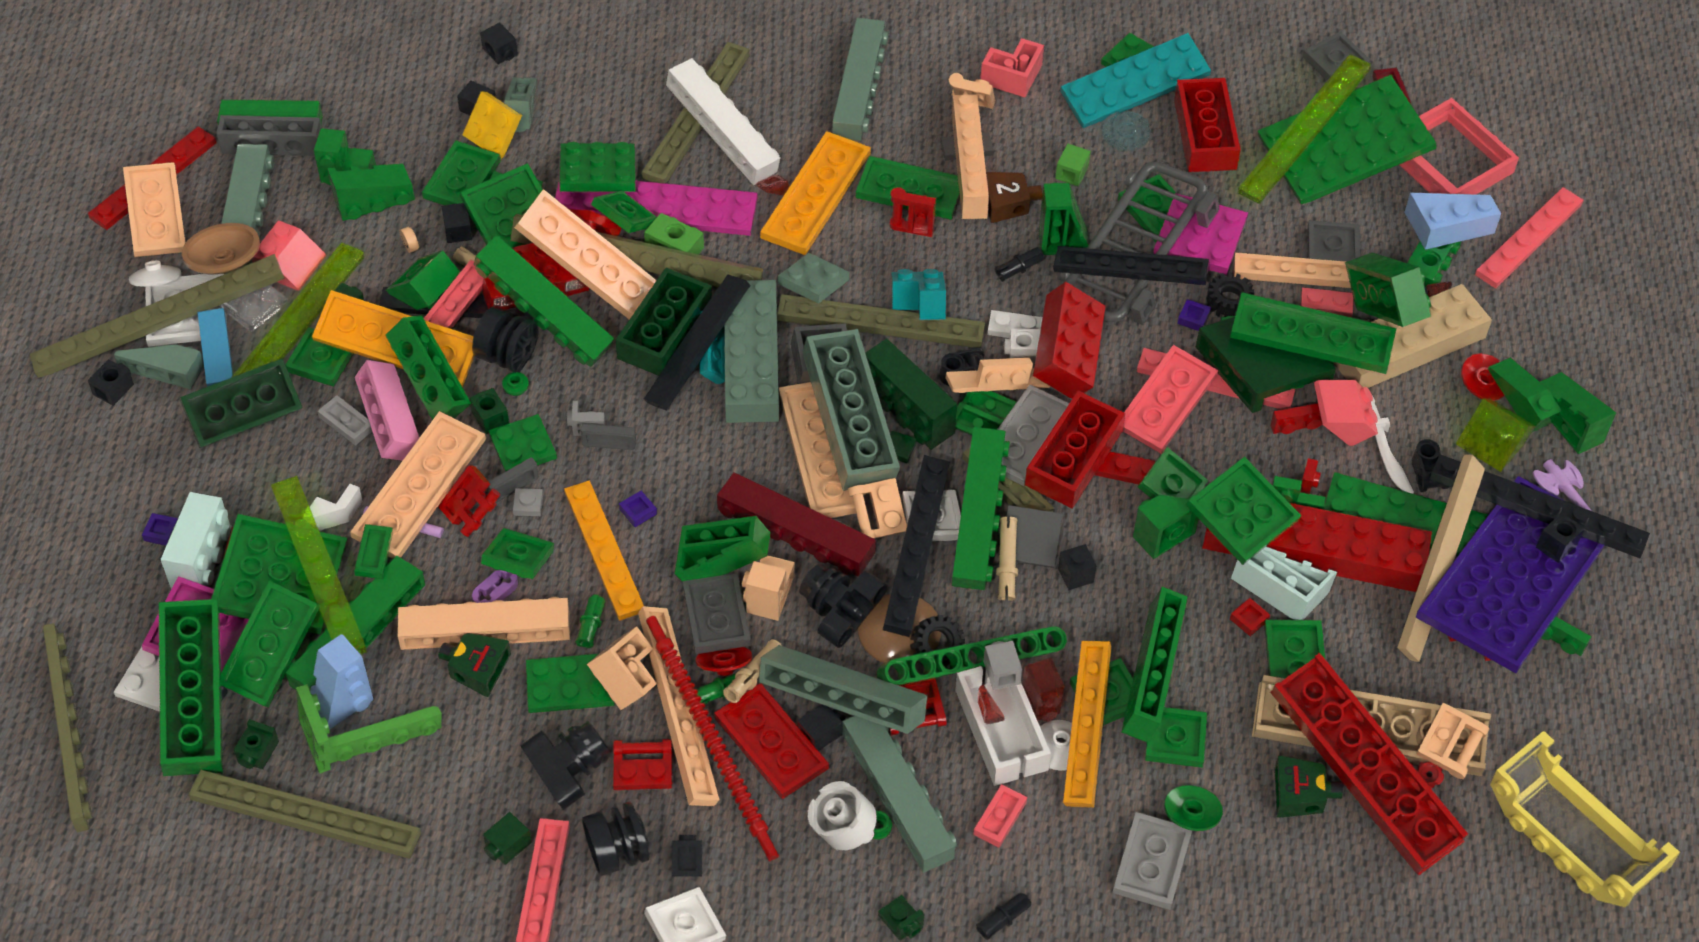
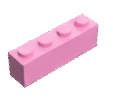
[355,360,420,461]

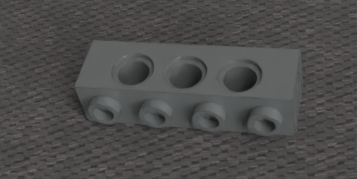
[217,115,322,156]

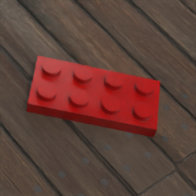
[714,683,829,800]

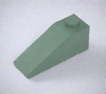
[504,77,537,132]
[114,344,204,389]

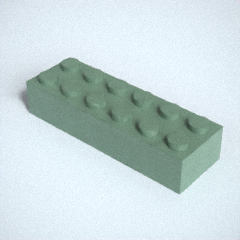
[725,280,779,423]
[802,329,900,491]

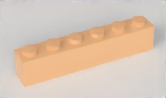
[952,94,989,219]
[398,597,570,650]

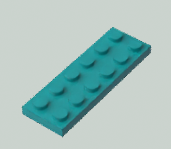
[1060,33,1211,128]

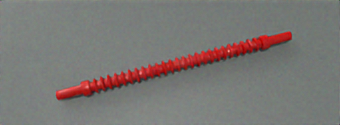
[646,616,779,861]

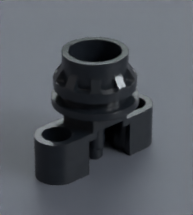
[799,564,888,648]
[520,721,610,810]

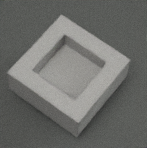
[513,488,543,516]

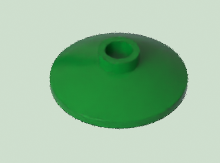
[1164,785,1223,831]

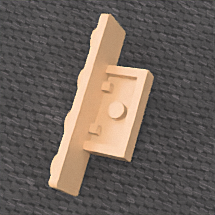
[945,358,1050,393]

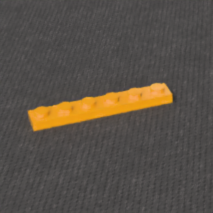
[564,480,644,621]
[1063,641,1111,808]

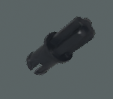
[995,247,1044,282]
[976,893,1031,940]

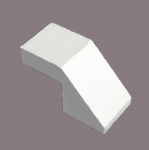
[303,484,363,531]

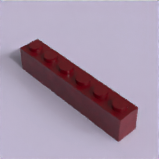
[717,472,876,577]

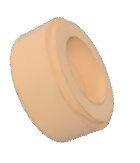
[400,226,419,253]

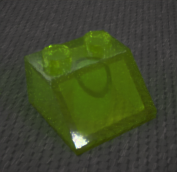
[1456,398,1535,472]

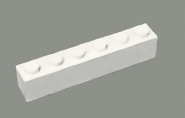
[666,58,780,186]

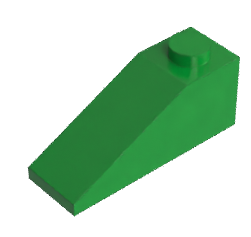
[1488,357,1562,433]

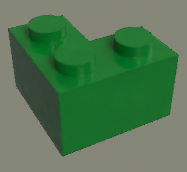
[314,128,376,185]

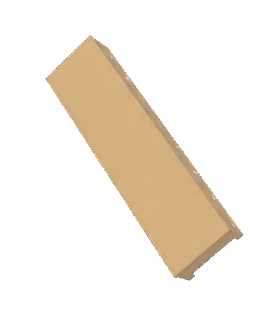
[1252,675,1491,776]

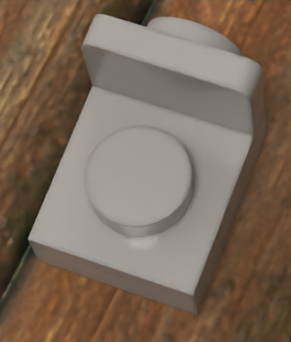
[567,401,605,436]

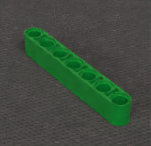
[877,626,1067,686]

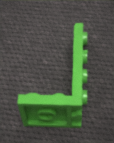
[296,685,442,774]

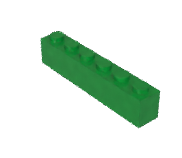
[473,235,615,367]
[952,427,1010,590]
[286,556,425,695]
[1121,586,1188,743]

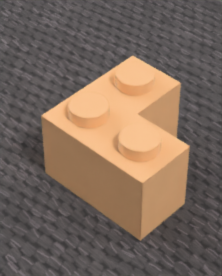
[742,555,794,621]
[587,626,657,710]

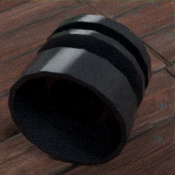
[472,306,539,373]
[582,801,650,877]

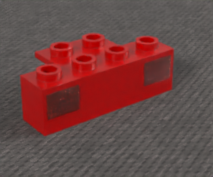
[483,243,589,310]

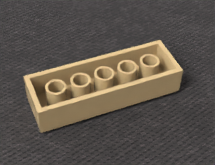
[1333,284,1492,388]

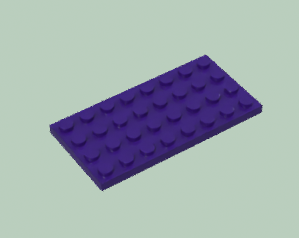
[1416,476,1605,673]

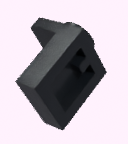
[672,835,703,877]

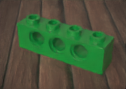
[1407,241,1462,294]
[385,315,471,420]

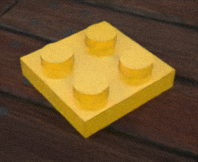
[462,91,522,159]

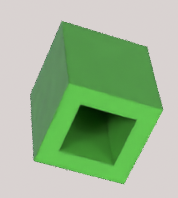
[1055,144,1091,186]

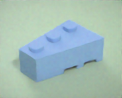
[1405,193,1501,250]
[310,634,373,730]

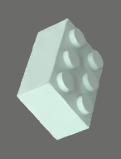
[161,492,232,589]

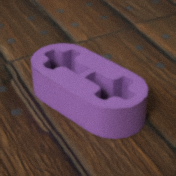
[472,570,518,603]

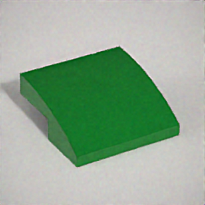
[955,391,1017,436]

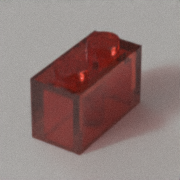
[1022,658,1064,722]

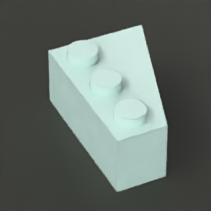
[1231,547,1337,620]

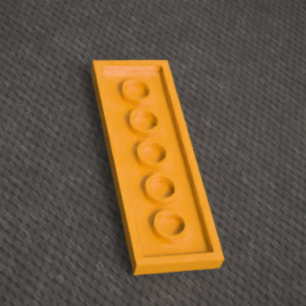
[760,131,871,255]
[312,290,474,387]

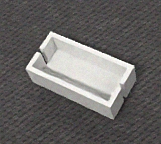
[955,666,1051,786]

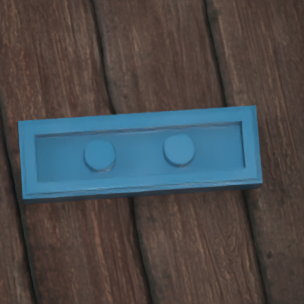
[197,308,234,386]

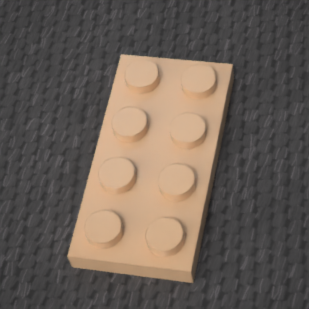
[123,163,185,257]

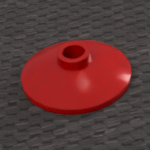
[1461,353,1505,401]
[696,647,752,676]

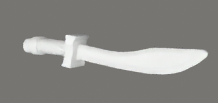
[1371,396,1414,494]

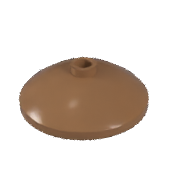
[182,223,260,275]
[858,594,941,663]

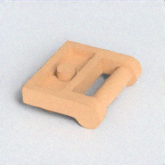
[949,73,995,109]
[848,478,907,539]
[1416,703,1489,779]

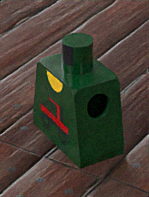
[438,633,511,697]
[1274,756,1343,818]

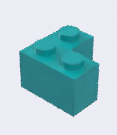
[891,269,946,320]

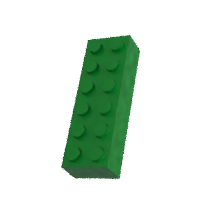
[159,599,223,776]

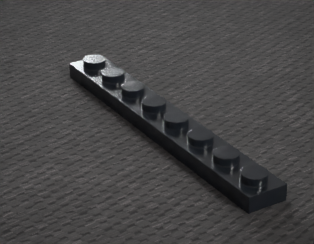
[1430,454,1650,559]
[882,455,950,637]

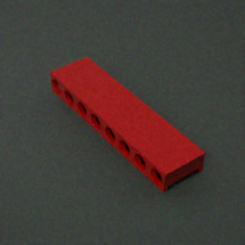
[1270,653,1468,875]

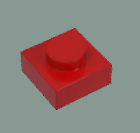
[1300,458,1321,494]
[1230,598,1270,637]

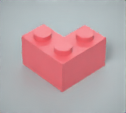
[981,38,1044,97]

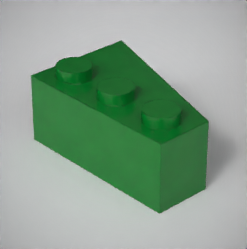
[327,164,415,221]
[1038,183,1089,255]
[1540,372,1616,454]
[674,516,770,581]

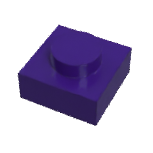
[1177,299,1211,331]
[619,490,657,527]
[142,513,178,546]

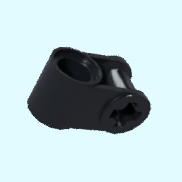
[939,347,985,386]
[1412,439,1449,492]

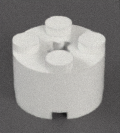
[808,781,876,850]

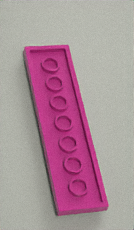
[555,180,758,236]

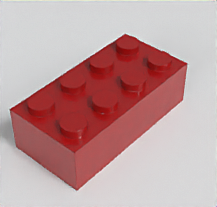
[1174,78,1241,172]
[1033,281,1106,399]
[1025,391,1126,509]

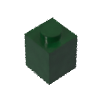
[483,812,532,865]

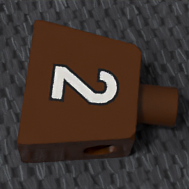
[986,172,1042,223]

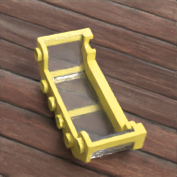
[1490,731,1680,907]

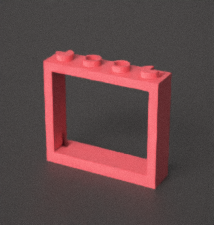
[1399,98,1519,195]

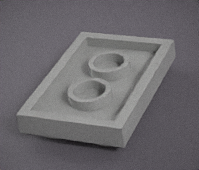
[1113,812,1192,910]

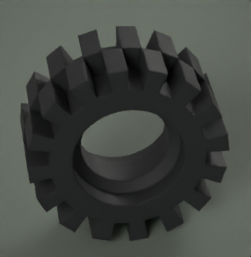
[1206,272,1254,317]
[910,615,965,666]

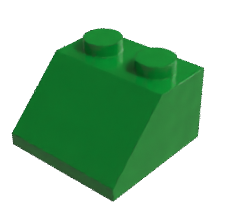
[386,250,460,310]
[1133,495,1199,560]

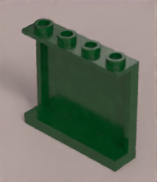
[1195,317,1336,413]

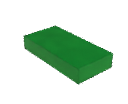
[354,524,393,579]

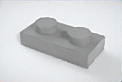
[317,395,373,446]

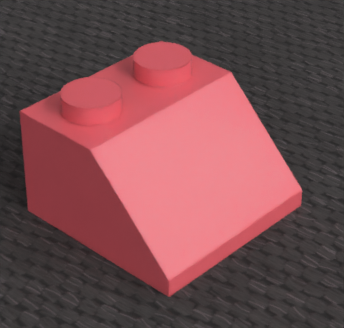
[252,220,326,291]
[1314,380,1378,446]

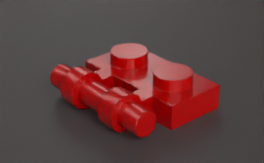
[438,465,501,537]

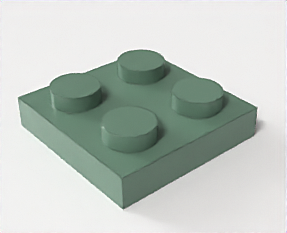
[778,253,850,304]

